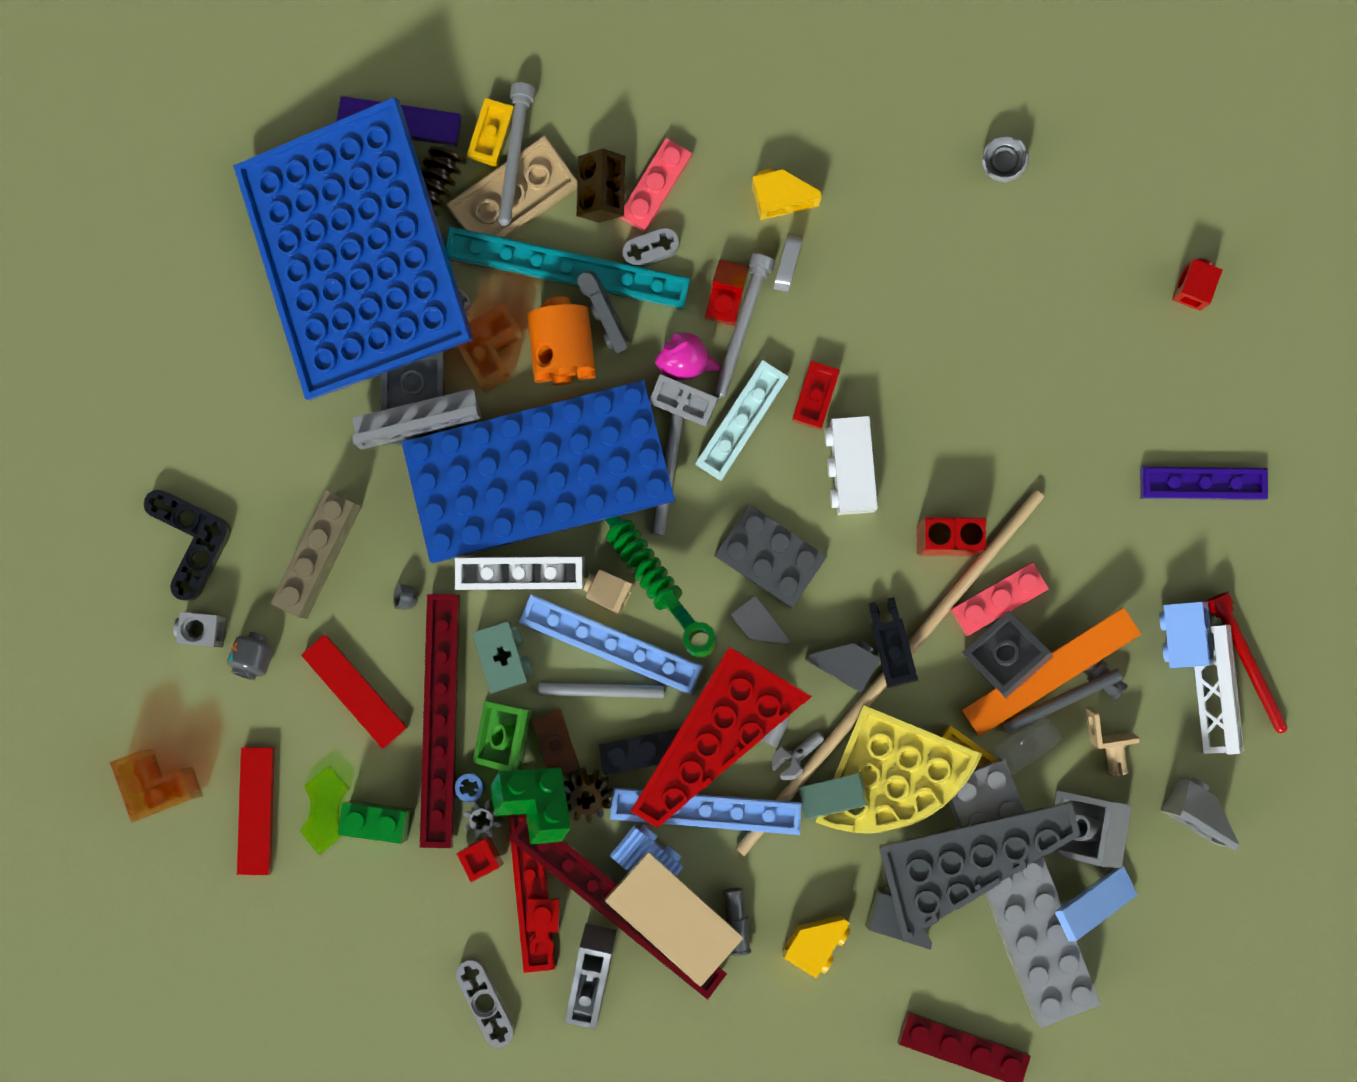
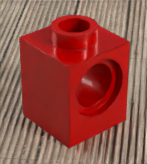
[1172,258,1223,311]
[456,836,504,883]

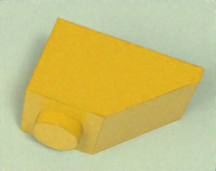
[752,168,822,221]

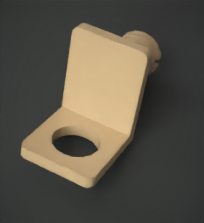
[1086,707,1140,776]

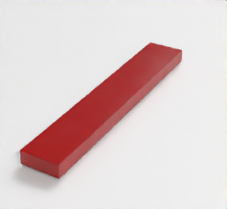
[508,814,556,973]

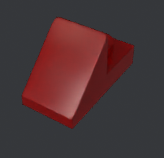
[705,259,749,326]

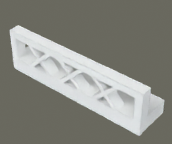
[1194,625,1244,754]

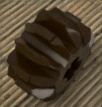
[564,767,613,823]

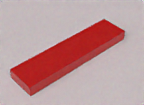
[301,634,408,749]
[237,747,275,875]

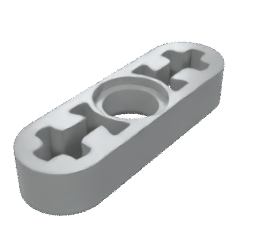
[456,958,515,1048]

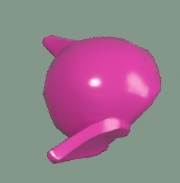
[655,332,721,380]

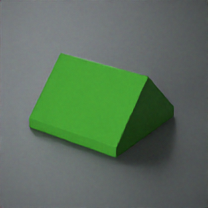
[472,701,532,771]

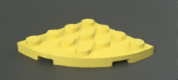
[816,705,982,834]

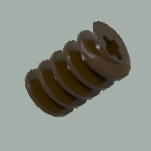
[421,146,467,217]

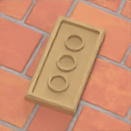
[445,135,577,238]
[605,851,743,987]

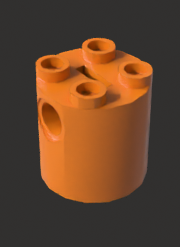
[527,297,596,386]

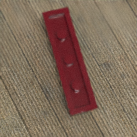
[898,1011,1031,1082]

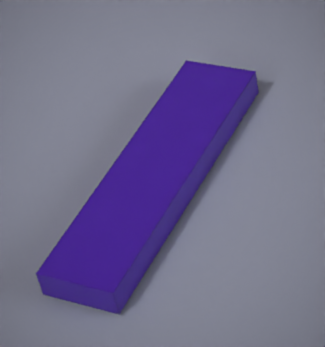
[336,96,462,146]
[1140,467,1268,500]

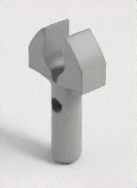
[772,731,824,780]

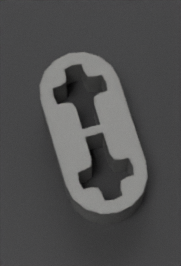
[622,228,679,268]
[773,233,803,293]

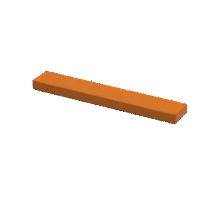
[961,607,1142,737]

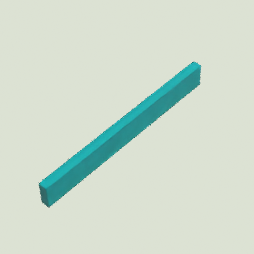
[445,226,690,310]

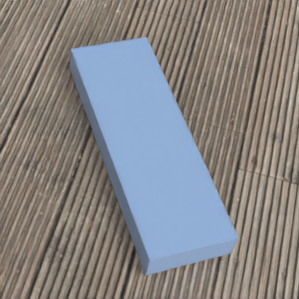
[1055,866,1137,941]

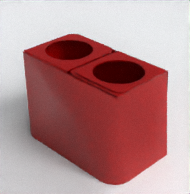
[917,517,986,556]

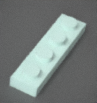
[695,360,788,481]

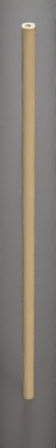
[735,490,1044,856]

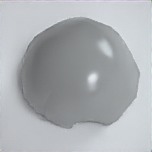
[982,135,1029,183]

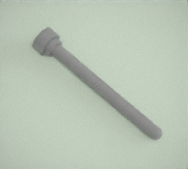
[499,82,535,226]
[715,253,775,398]

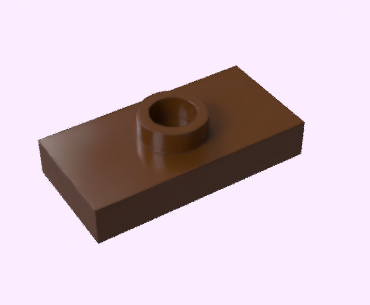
[531,709,581,775]

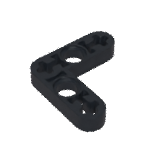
[144,490,231,601]

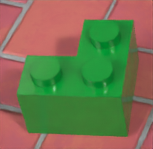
[491,767,571,844]

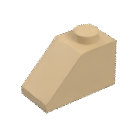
[583,570,634,615]

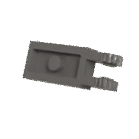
[576,270,631,353]

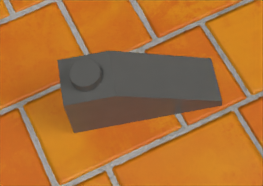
[565,923,617,1030]

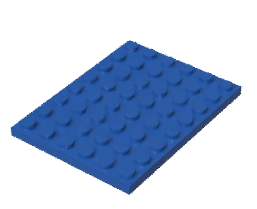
[233,97,474,400]

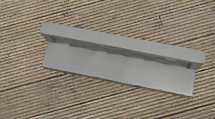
[352,388,482,450]

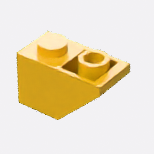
[782,915,851,979]

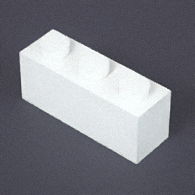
[824,416,878,515]

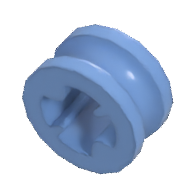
[455,773,485,802]

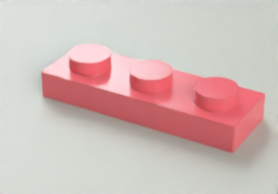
[619,138,692,233]
[951,562,1049,636]

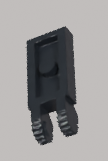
[868,597,919,688]

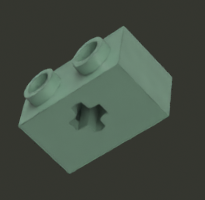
[472,621,533,693]

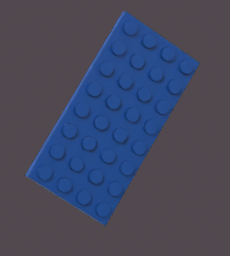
[401,380,675,564]

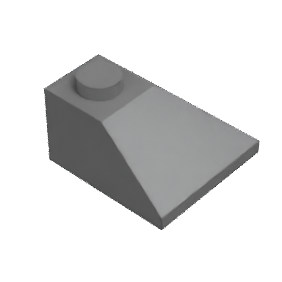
[1161,777,1239,851]

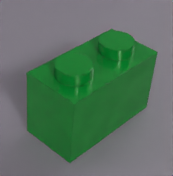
[337,800,412,844]

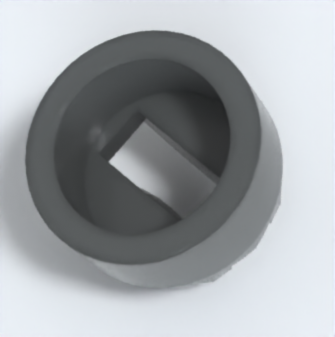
[393,584,418,610]

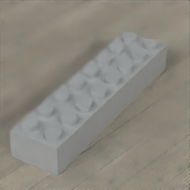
[948,758,1101,1028]

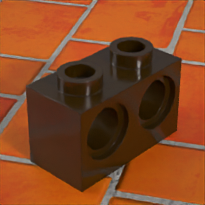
[576,148,626,223]

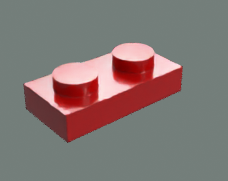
[792,361,840,430]

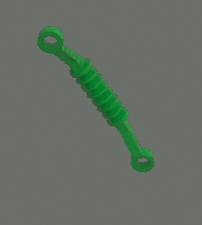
[605,516,717,657]

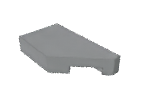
[730,596,790,644]

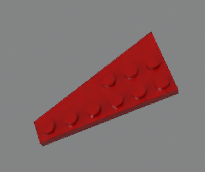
[630,646,812,828]

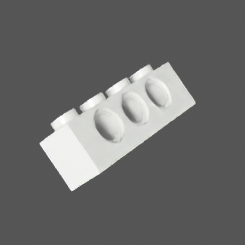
[455,556,585,590]

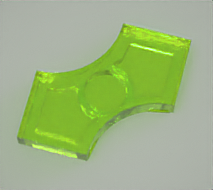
[300,765,350,855]

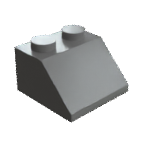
[1050,790,1132,869]

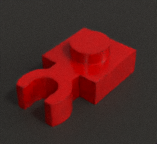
[526,897,560,955]

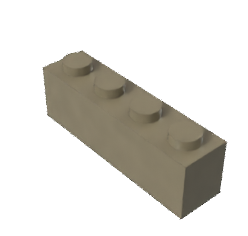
[270,490,362,619]

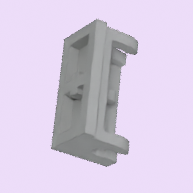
[649,374,719,427]

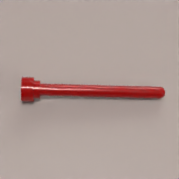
[1205,591,1288,734]

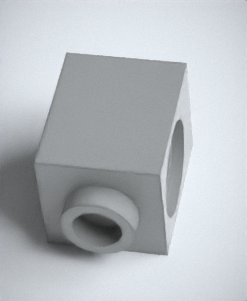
[173,612,226,647]

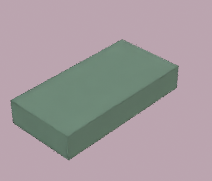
[799,773,868,820]

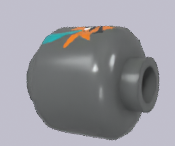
[227,632,274,680]

